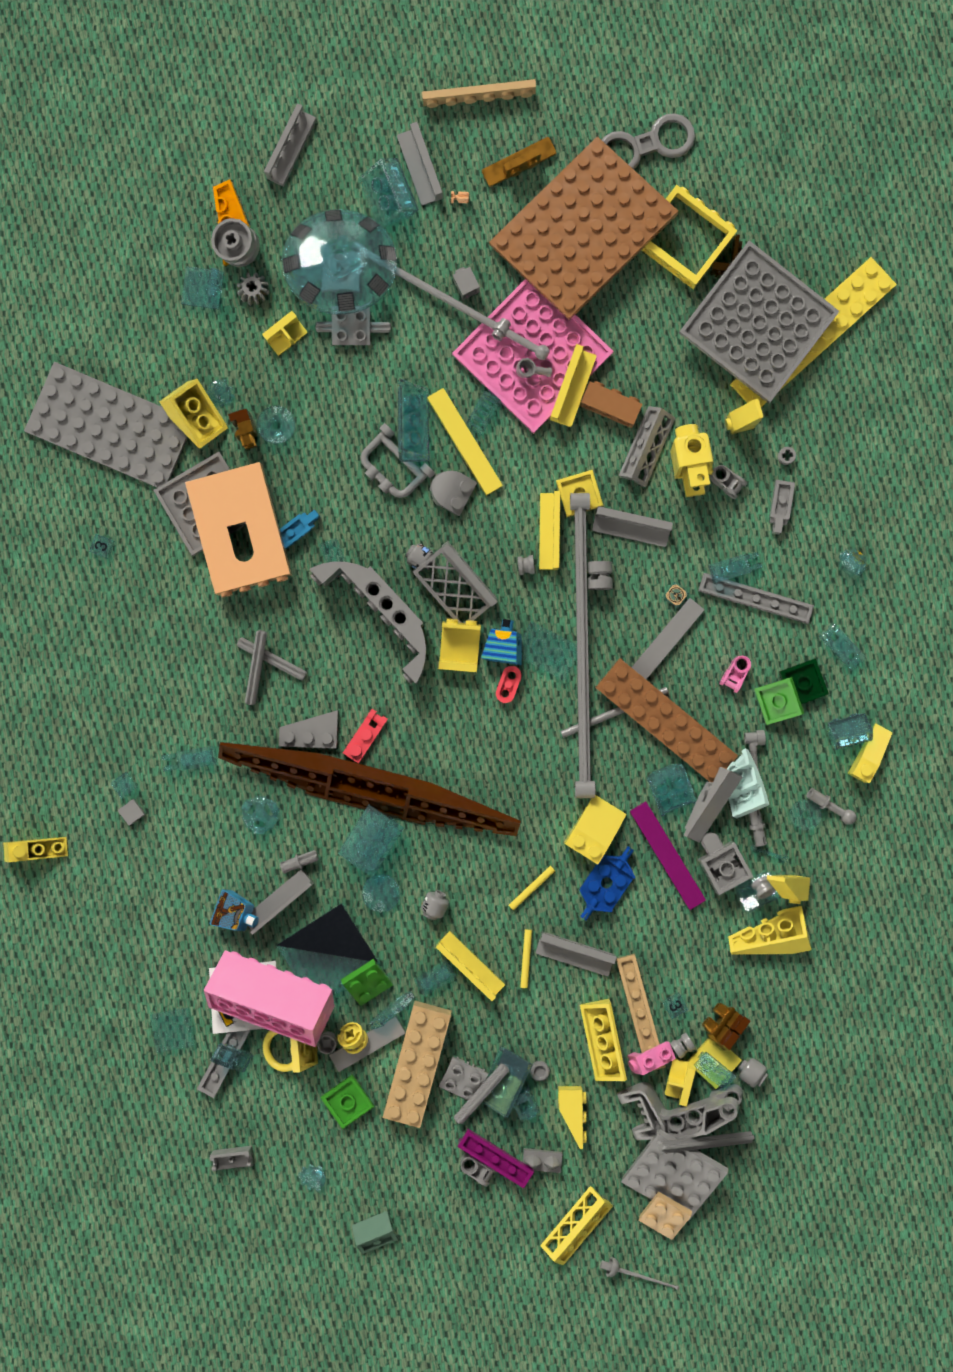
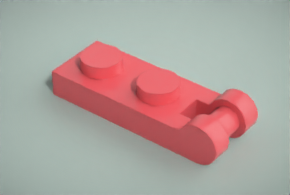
[343,709,388,764]

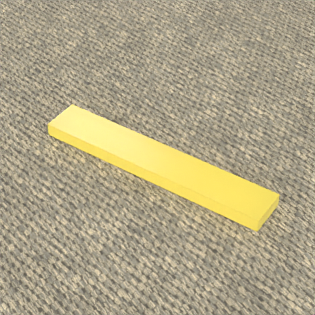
[427,388,503,496]

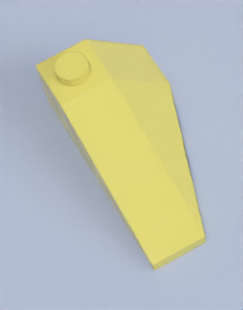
[728,906,812,955]

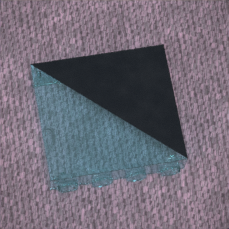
[276,902,380,994]

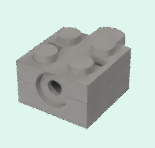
[698,832,753,895]

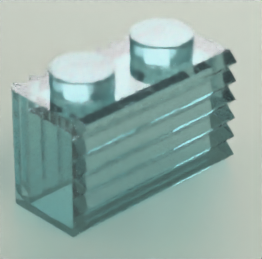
[827,713,873,750]

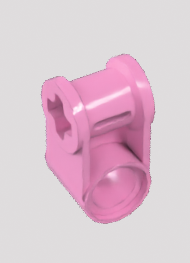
[719,656,751,693]

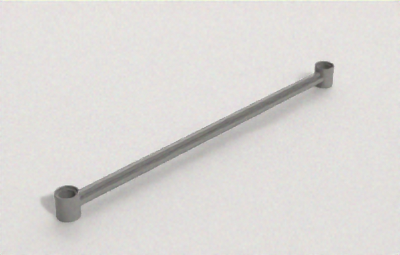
[570,493,595,798]

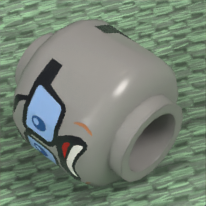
[405,543,434,572]

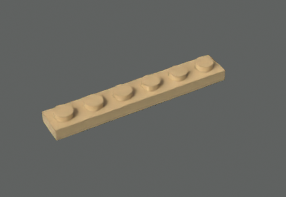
[422,79,536,108]
[616,954,666,1071]

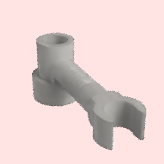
[744,730,766,771]

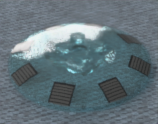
[282,209,397,314]

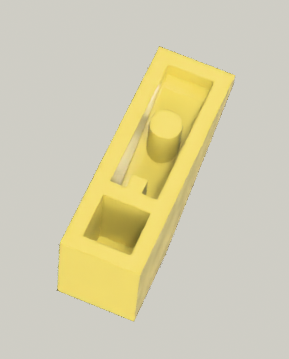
[725,399,763,434]
[848,723,892,783]
[767,875,810,904]

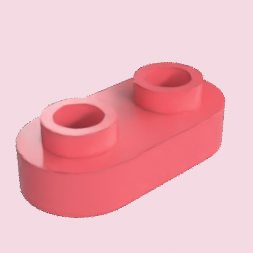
[496,666,521,703]

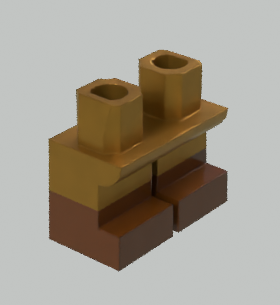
[228,408,258,450]
[702,1003,751,1051]

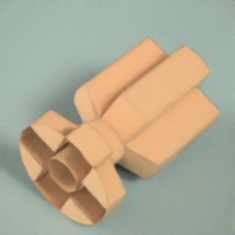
[451,191,469,203]

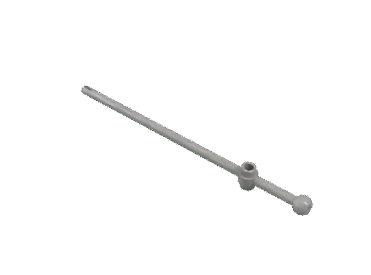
[352,244,550,360]

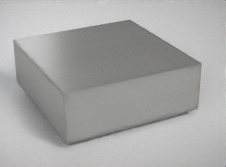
[118,799,145,826]

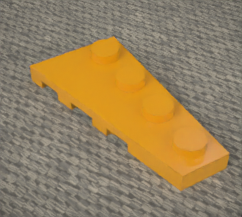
[213,179,250,266]

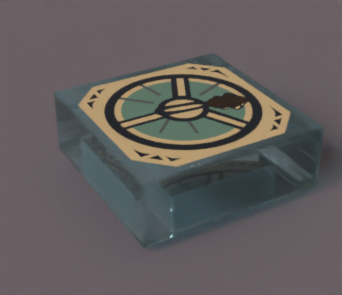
[662,582,689,609]

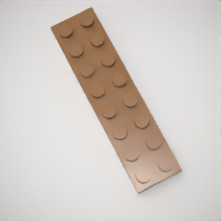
[595,658,738,782]

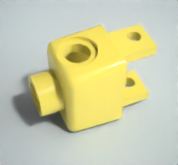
[670,424,714,497]

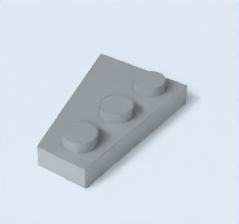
[279,710,338,748]

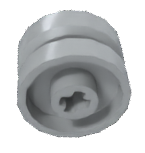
[211,218,260,267]

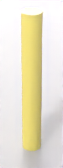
[509,866,555,910]
[520,929,532,988]

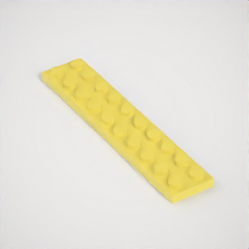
[730,257,897,407]

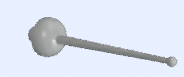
[600,1257,679,1290]

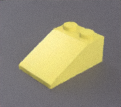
[159,379,228,449]
[564,795,627,864]

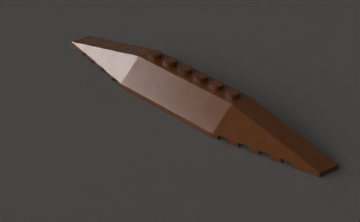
[218,742,521,836]

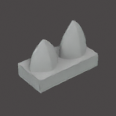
[522,1148,562,1173]

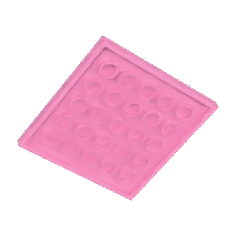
[452,279,614,434]

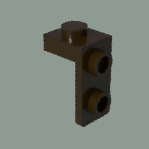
[711,234,742,279]

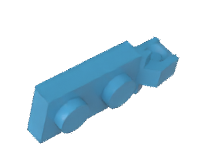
[280,510,320,550]

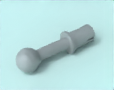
[806,788,857,825]

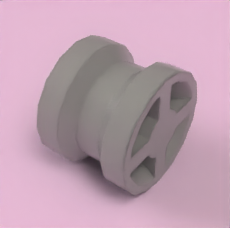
[517,555,535,575]
[751,876,776,899]

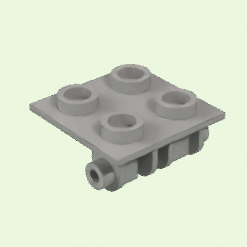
[332,306,371,345]
[439,1056,488,1100]

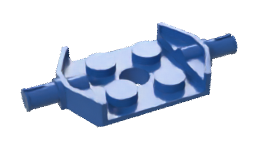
[579,846,635,921]

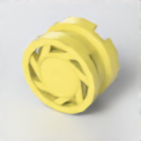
[337,1022,368,1054]

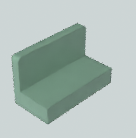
[352,1211,398,1254]

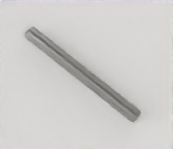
[658,1131,754,1154]

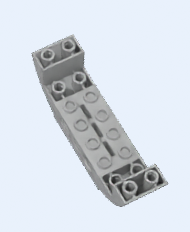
[309,561,426,685]

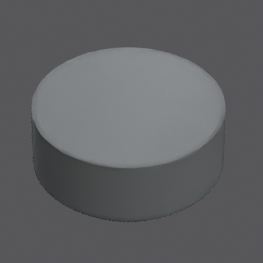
[530,1061,549,1081]

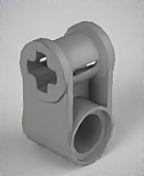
[710,465,747,499]
[460,1153,496,1187]

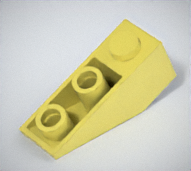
[3,837,68,862]
[558,1086,587,1149]

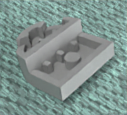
[430,471,477,516]

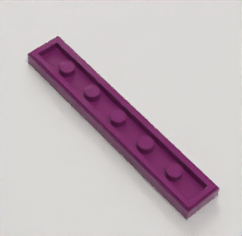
[629,801,706,910]

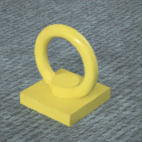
[263,1030,318,1072]

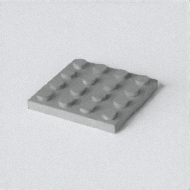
[153,452,246,556]
[621,1129,728,1221]

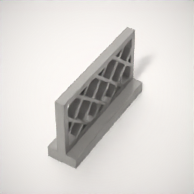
[413,541,498,623]

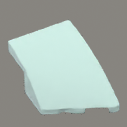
[727,748,769,819]

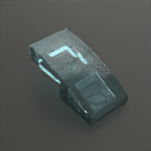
[210,1043,253,1072]

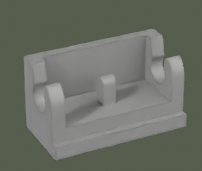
[210,1146,254,1171]

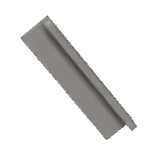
[397,122,443,206]
[592,506,673,547]
[248,869,314,935]
[536,931,617,976]

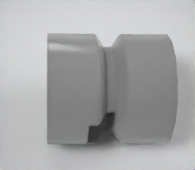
[588,561,613,590]

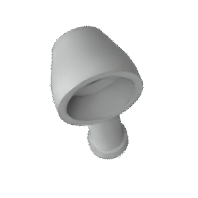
[516,358,552,378]

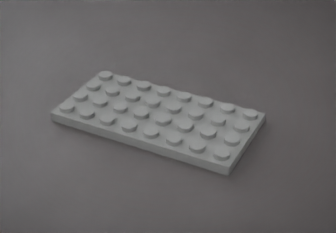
[24,362,188,488]

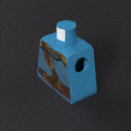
[209,889,259,931]

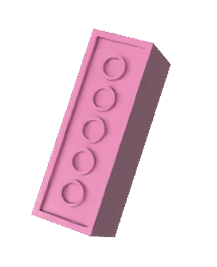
[204,951,335,1047]

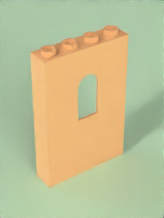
[185,462,292,598]

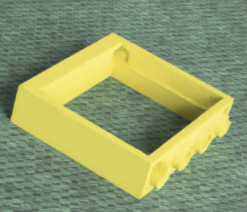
[641,185,737,290]

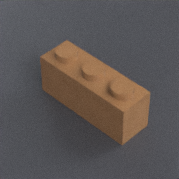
[580,381,642,428]

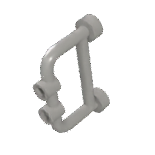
[361,423,436,498]

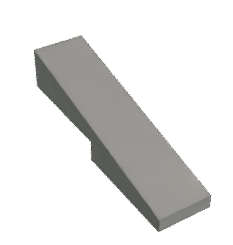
[684,767,743,843]

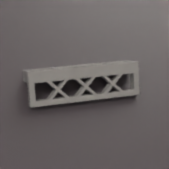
[264,103,317,187]
[619,406,675,487]

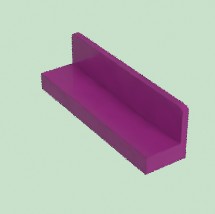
[457,1129,534,1188]

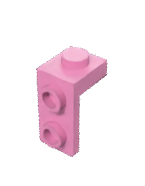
[627,1041,676,1075]

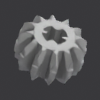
[237,272,269,306]

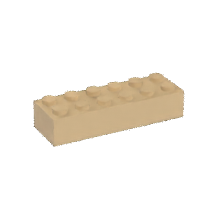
[383,1001,452,1128]

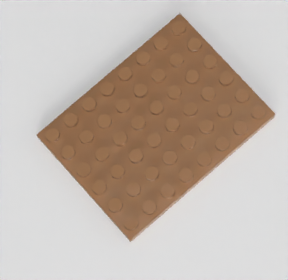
[489,136,679,321]

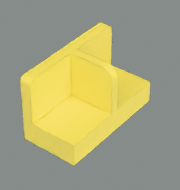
[262,311,308,356]
[665,1059,696,1107]

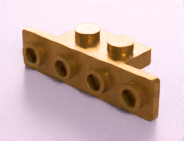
[482,137,556,187]

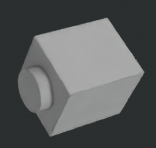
[453,267,480,300]

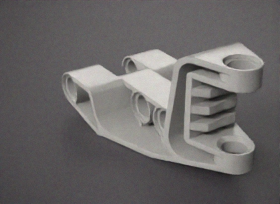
[617,1082,743,1140]

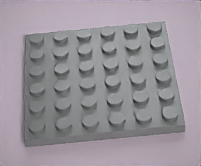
[679,241,839,404]

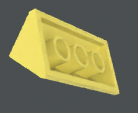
[580,999,627,1081]

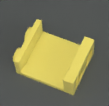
[438,619,481,672]

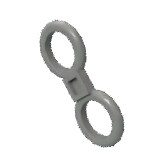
[602,113,695,170]

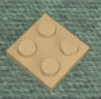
[638,1191,692,1240]

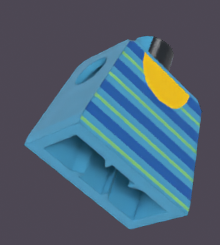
[481,619,522,665]

